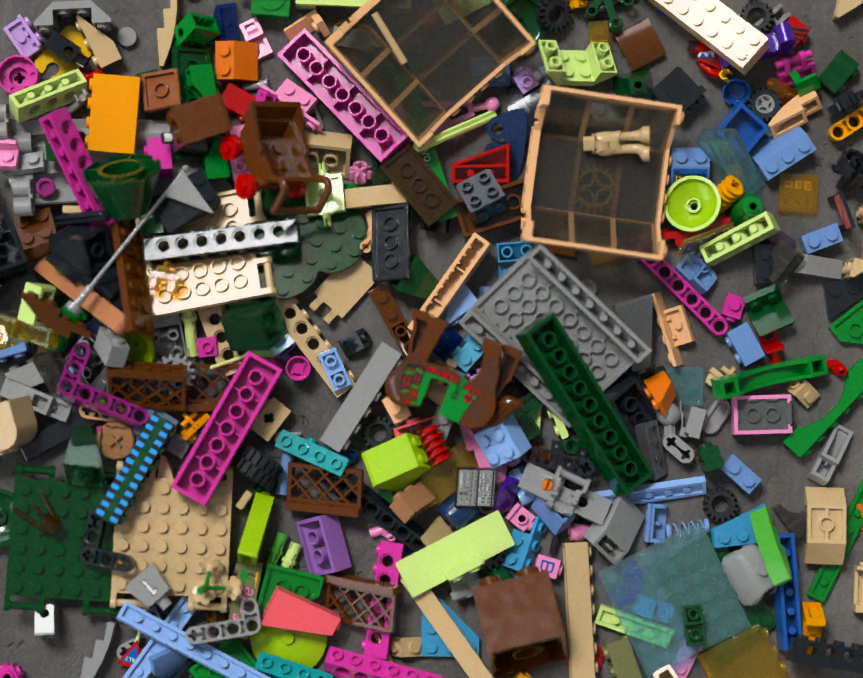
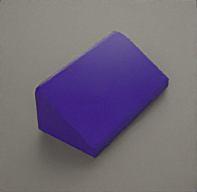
[493,476,520,514]

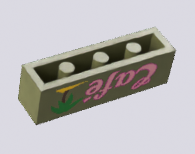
[225,562,264,640]

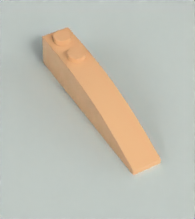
[408,232,493,330]

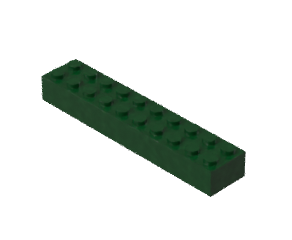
[515,312,655,496]

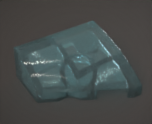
[666,367,704,406]

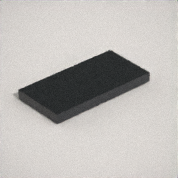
[372,203,411,283]

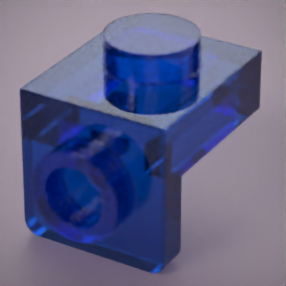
[433,326,464,360]

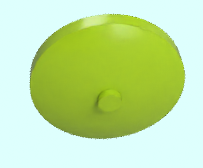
[250,621,328,668]

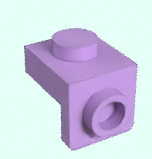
[510,66,539,94]

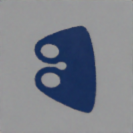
[484,108,527,180]

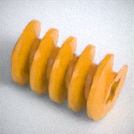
[717,175,744,214]

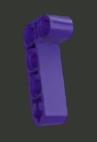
[717,22,796,70]

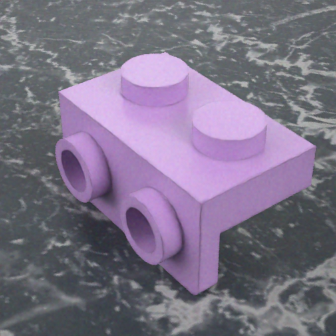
[3,14,44,58]

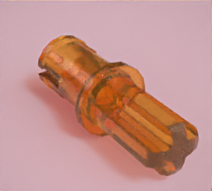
[767,78,798,100]

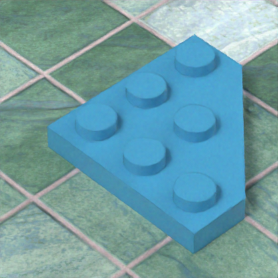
[421,598,479,657]

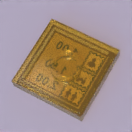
[777,173,819,214]

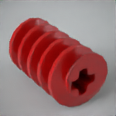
[416,424,453,468]

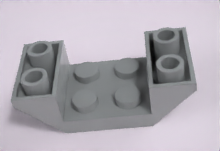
[34,0,116,35]

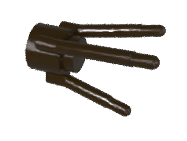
[13,490,61,535]

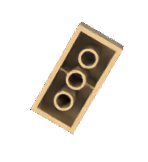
[0,395,37,455]

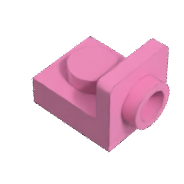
[0,139,21,171]

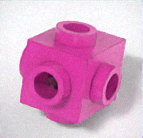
[0,662,24,678]

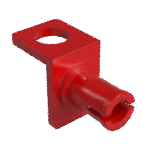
[758,332,785,364]

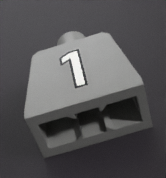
[124,562,172,611]

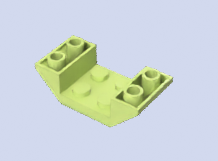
[538,40,617,86]

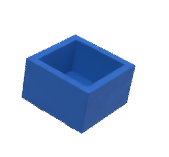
[712,102,770,157]

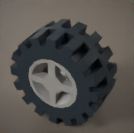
[746,87,782,122]

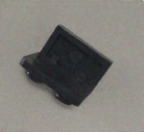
[652,67,706,117]
[456,169,510,225]

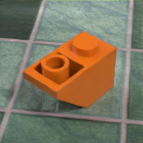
[643,371,676,416]

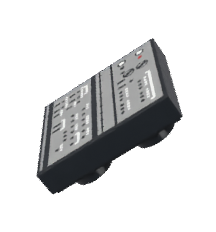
[454,467,497,507]

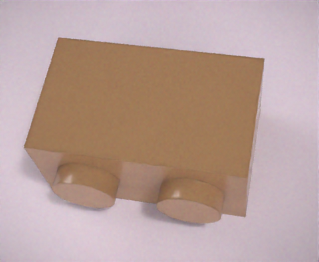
[389,481,436,524]

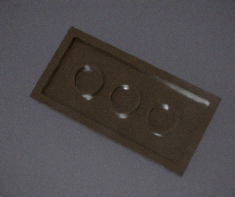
[379,143,459,227]

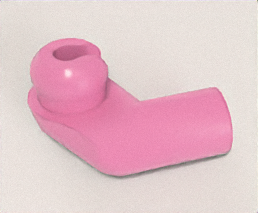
[369,525,397,542]

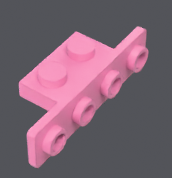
[258,78,322,133]

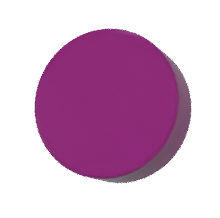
[36,178,56,198]

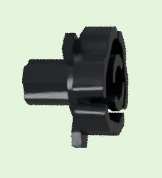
[831,149,863,194]

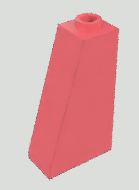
[260,585,342,636]

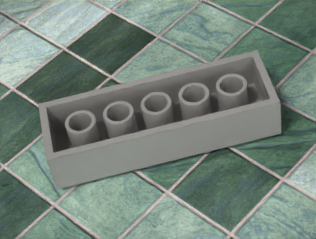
[320,342,403,452]

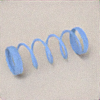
[666,518,710,539]

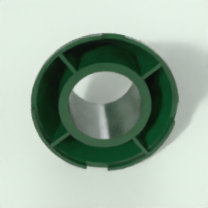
[82,154,161,220]

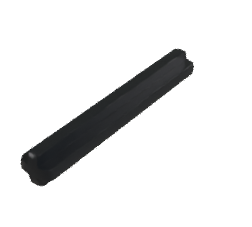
[54,210,109,226]

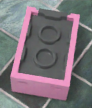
[730,394,793,435]

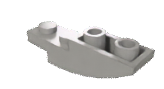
[0,377,74,423]

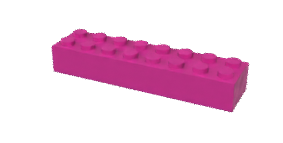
[277,28,412,164]
[171,351,283,507]

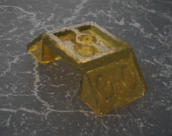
[409,441,485,509]

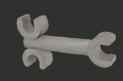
[67,89,92,115]

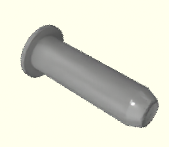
[242,77,270,92]

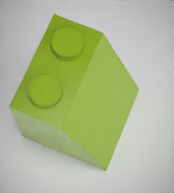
[361,433,431,492]

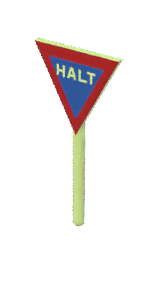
[116,610,147,667]

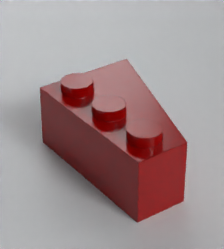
[451,143,509,183]

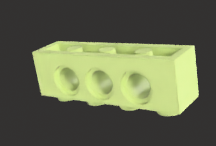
[9,68,87,123]
[699,211,781,266]

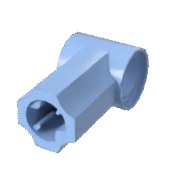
[508,465,537,506]

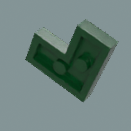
[513,391,544,441]

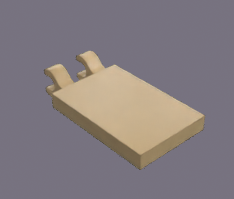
[309,258,374,324]

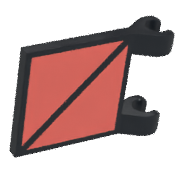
[827,191,856,233]

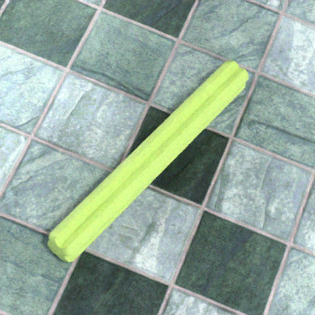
[413,111,497,153]

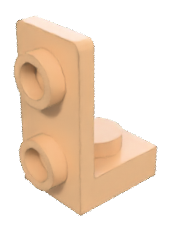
[283,9,331,41]

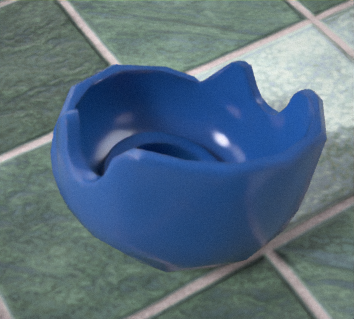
[722,77,752,106]

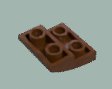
[613,18,666,71]

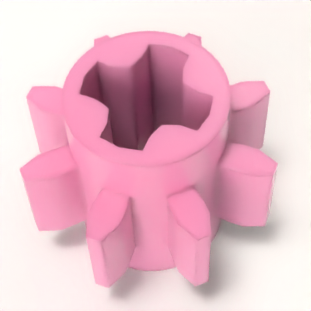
[348,161,372,185]

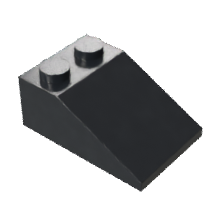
[151,169,221,235]
[603,375,660,445]

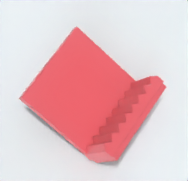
[393,416,435,437]

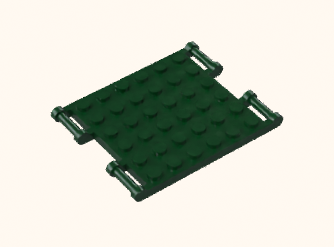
[3,463,123,618]

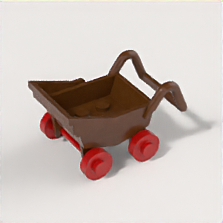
[220,101,332,215]

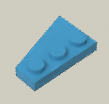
[711,503,765,548]

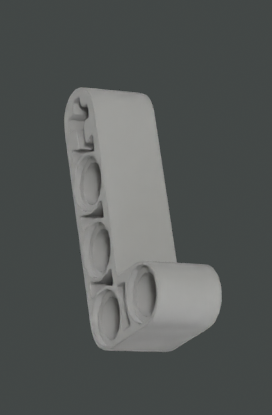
[185,598,261,644]

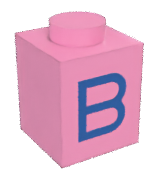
[534,553,563,579]

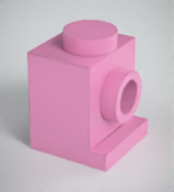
[505,502,535,532]

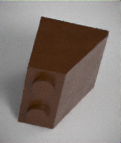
[166,92,232,149]

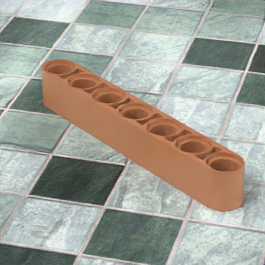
[33,255,126,336]

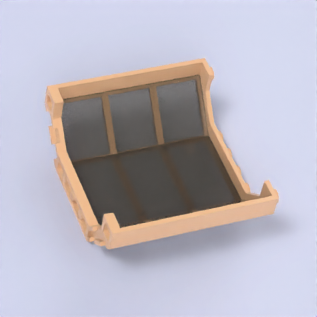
[325,0,536,147]
[521,85,684,262]

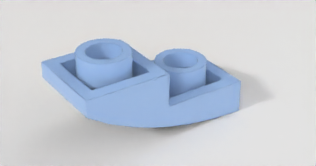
[318,347,352,392]

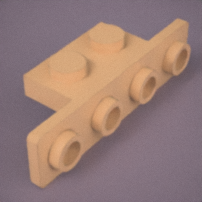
[652,292,695,367]

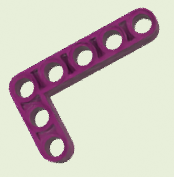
[56,342,149,428]

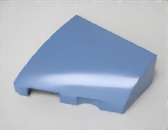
[674,248,717,295]

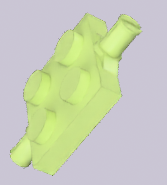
[305,162,346,227]

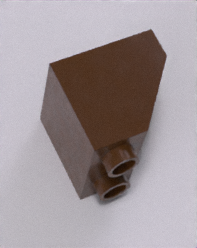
[472,566,569,678]

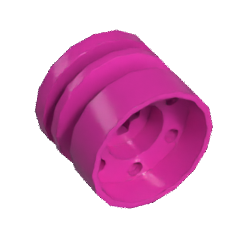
[0,55,42,96]

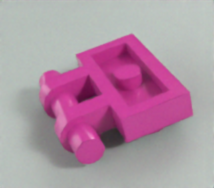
[774,49,816,90]

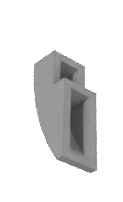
[807,423,854,486]

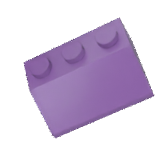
[295,514,352,575]

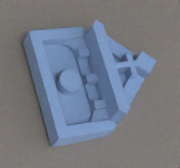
[149,648,188,678]

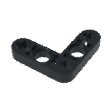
[80,509,135,572]

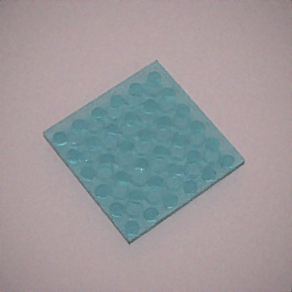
[596,521,751,678]

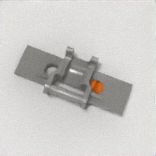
[517,462,612,526]

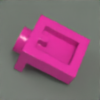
[720,293,744,323]
[196,337,218,358]

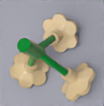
[192,556,242,605]

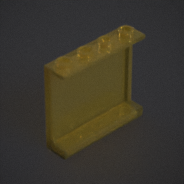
[697,623,791,678]

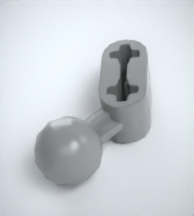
[656,403,694,463]

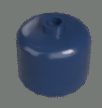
[437,490,480,531]

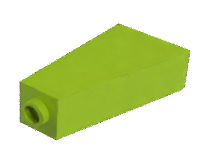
[237,491,275,567]

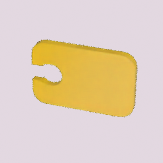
[34,25,93,79]

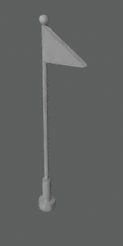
[65,165,213,316]

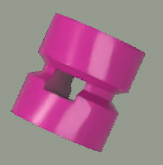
[286,356,312,381]

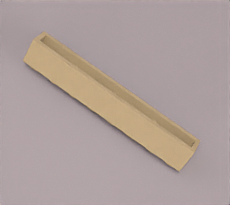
[562,542,598,678]

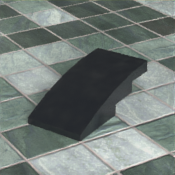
[45,253,120,300]

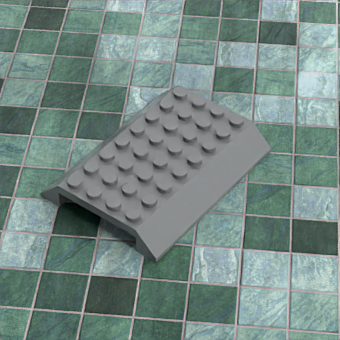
[459,243,652,428]

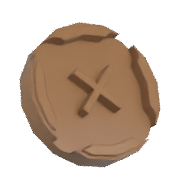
[96,421,136,460]

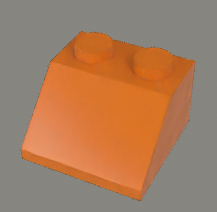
[215,40,259,83]

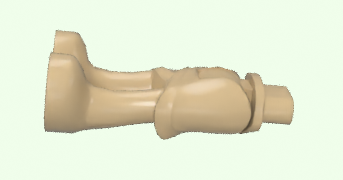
[583,126,650,162]

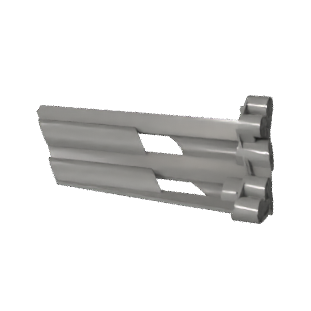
[0,104,233,217]

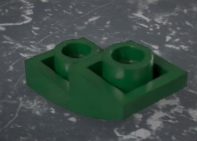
[682,604,707,647]

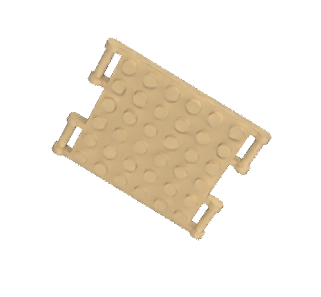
[123,189,277,319]
[110,461,234,613]

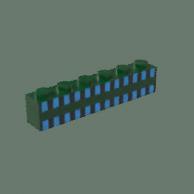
[94,412,176,527]

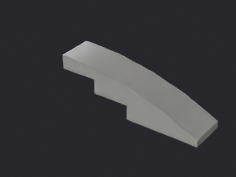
[80,620,117,678]

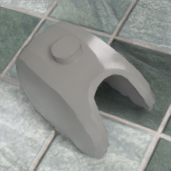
[721,544,777,607]

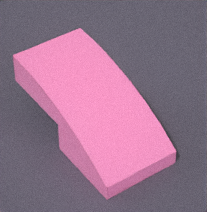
[239,17,274,61]

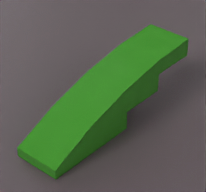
[749,506,792,587]

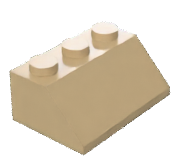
[304,129,353,179]

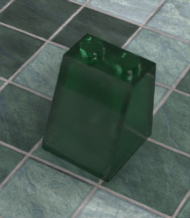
[220,298,288,351]
[63,426,107,490]

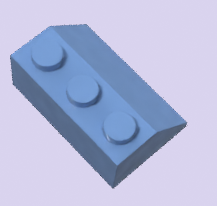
[747,126,817,182]

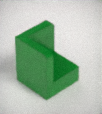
[789,69,821,97]

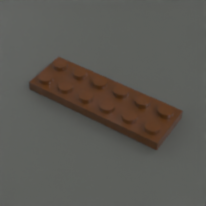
[110,221,155,340]

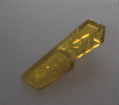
[0,313,60,348]

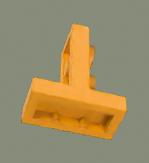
[801,601,826,654]

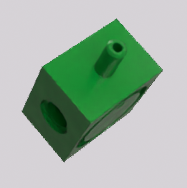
[250,0,292,21]

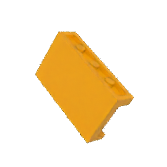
[85,73,141,154]

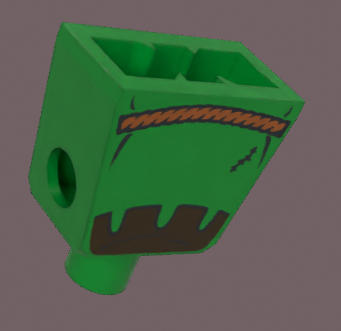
[174,12,221,48]

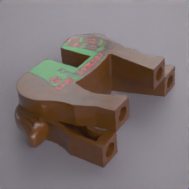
[385,308,524,428]

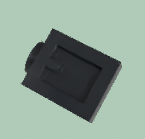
[338,328,372,357]

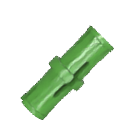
[264,531,289,568]

